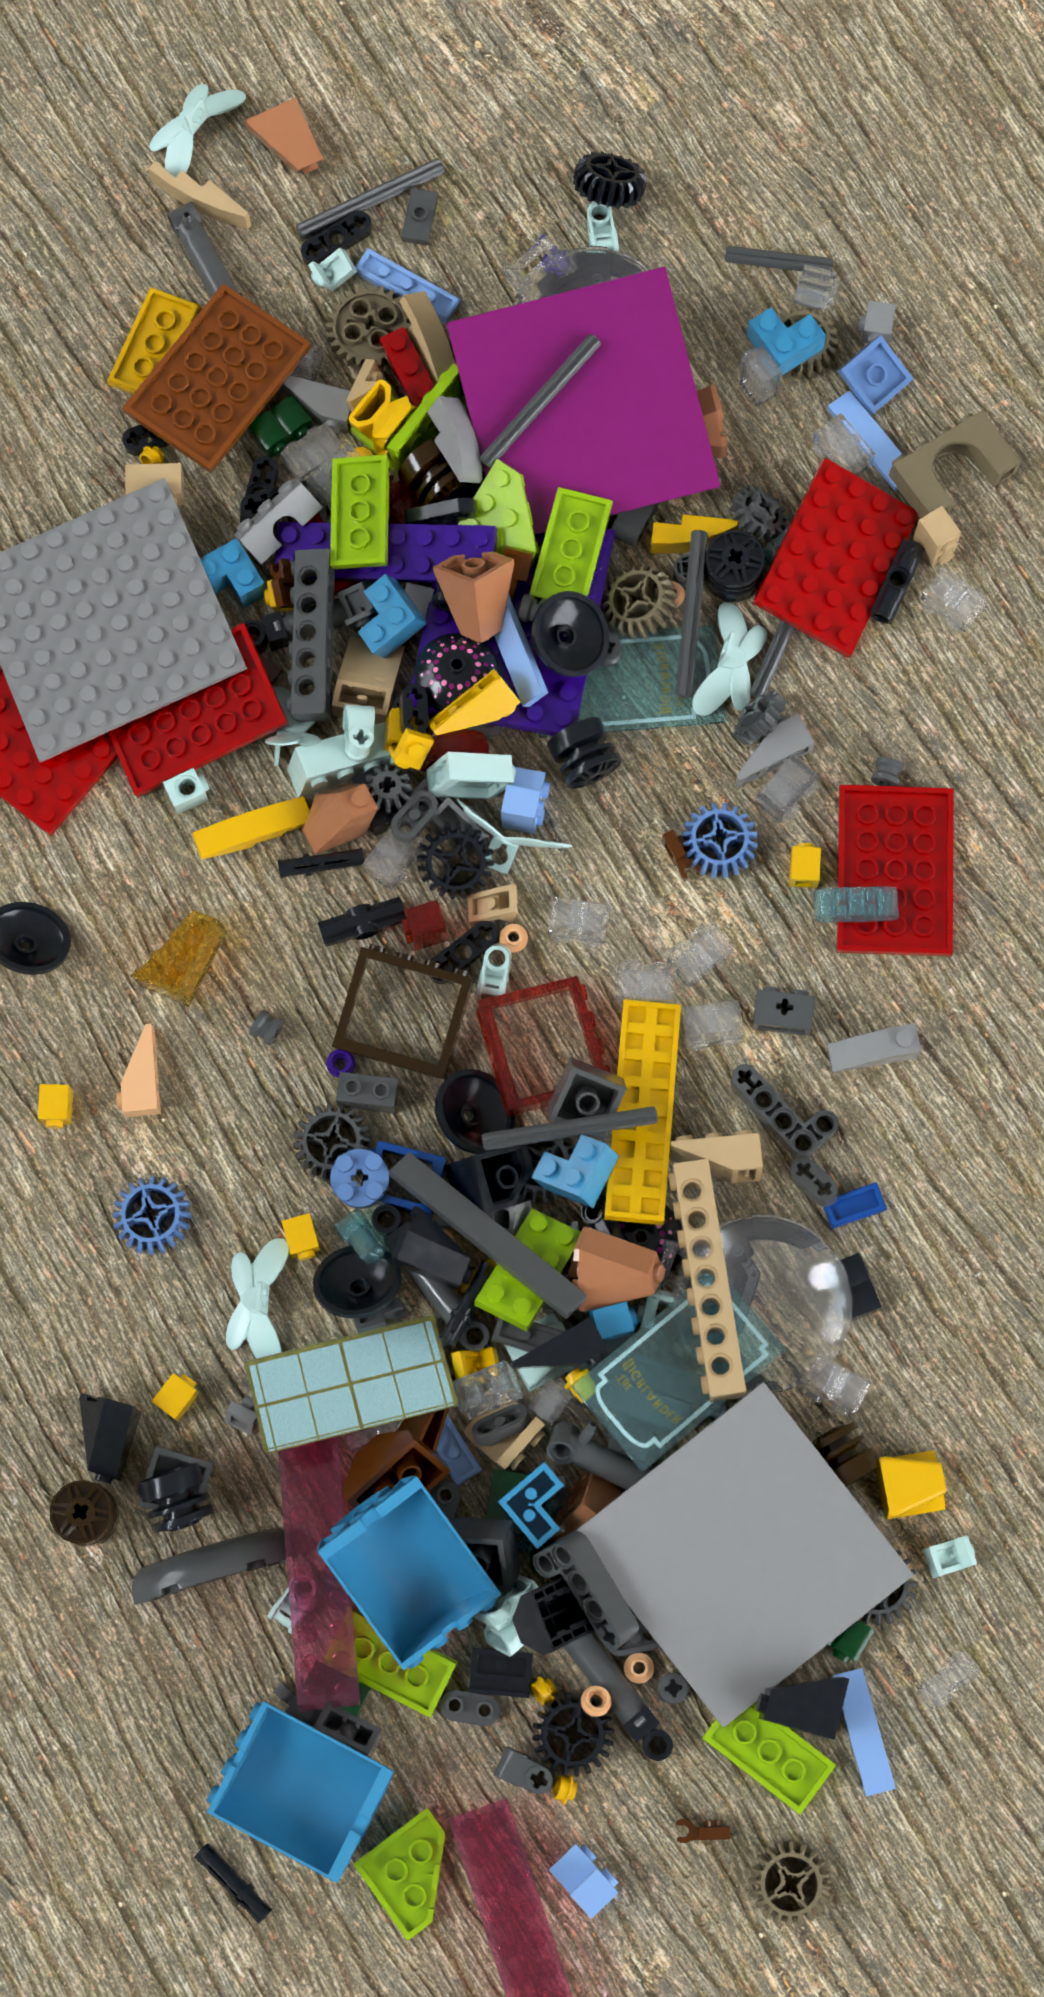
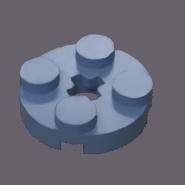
[330,1149,390,1209]

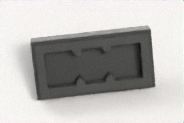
[401,188,439,246]

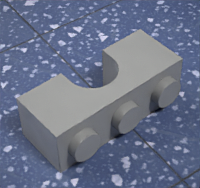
[234,478,323,564]

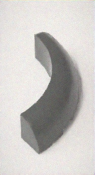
[132,1528,299,1605]

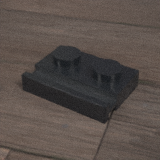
[469,1648,533,1698]

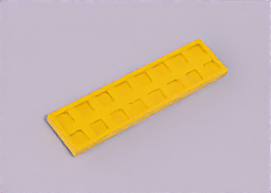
[604,999,681,1225]

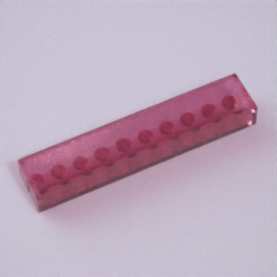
[278,1436,361,1711]
[449,1798,573,1997]

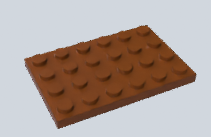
[122,283,312,473]

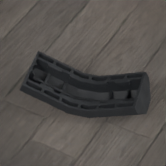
[512,1577,635,1655]

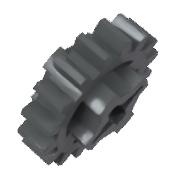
[729,485,788,542]
[733,690,787,746]

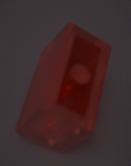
[401,900,448,951]

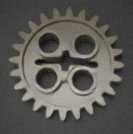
[325,284,413,371]

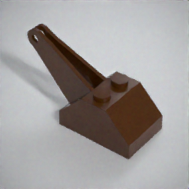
[342,1371,458,1507]

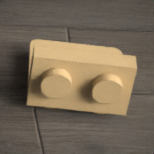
[464,1390,546,1471]

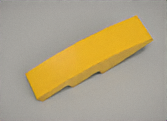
[192,796,309,860]

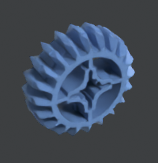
[681,802,758,879]
[112,1176,192,1255]

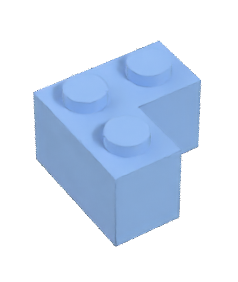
[501,767,550,834]
[549,1843,619,1919]

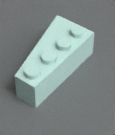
[287,722,397,797]

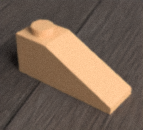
[116,1024,161,1117]

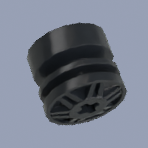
[704,530,765,602]
[547,717,621,789]
[137,1462,214,1533]

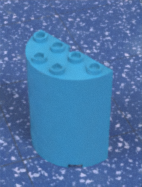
[317,1476,501,1670]
[207,1701,395,1883]

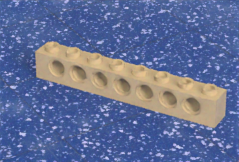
[668,1159,746,1402]

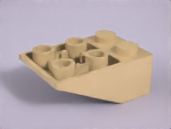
[331,636,406,724]
[669,1130,763,1184]

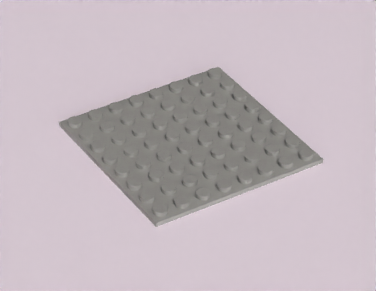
[0,478,247,762]
[575,1382,914,1728]

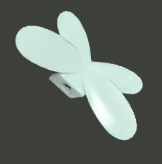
[149,84,246,177]
[692,602,767,716]
[265,686,321,766]
[455,798,572,874]
[226,1238,289,1361]

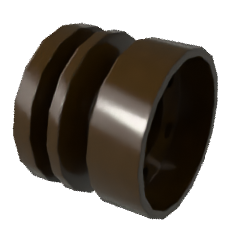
[398,437,470,505]
[812,1421,880,1487]
[50,1480,119,1547]

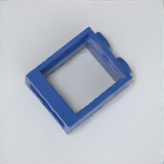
[361,1141,447,1219]

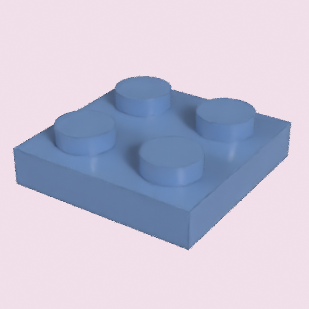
[837,335,914,415]

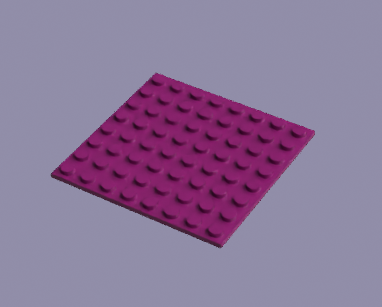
[446,266,721,535]

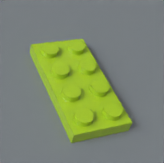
[387,363,467,475]
[330,454,390,569]
[529,487,613,600]
[475,1208,581,1332]
[322,1607,458,1718]
[702,1702,836,1815]

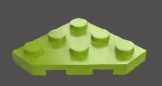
[458,459,539,568]
[353,1807,446,1941]

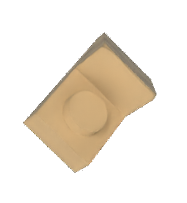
[346,359,393,413]
[468,884,518,924]

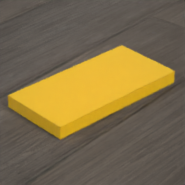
[107,287,201,394]

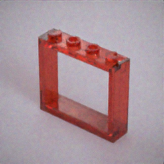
[475,976,611,1117]

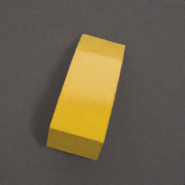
[651,514,738,554]

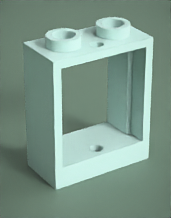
[426,752,516,800]

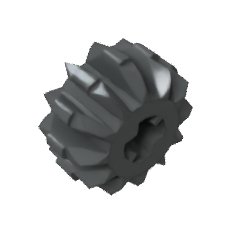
[366,764,412,814]

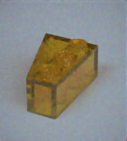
[130,910,227,1007]

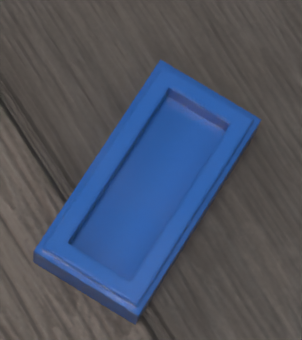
[822,1182,887,1230]

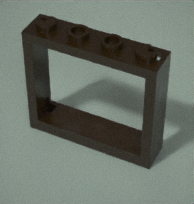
[332,944,474,1080]

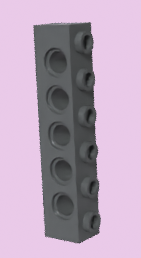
[287,548,335,722]

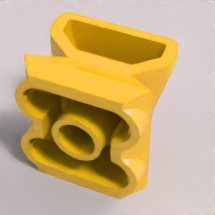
[349,379,416,460]
[876,1450,946,1520]

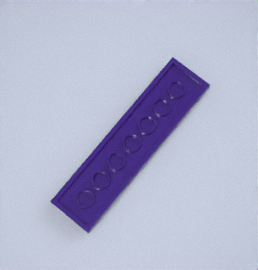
[275,522,497,583]

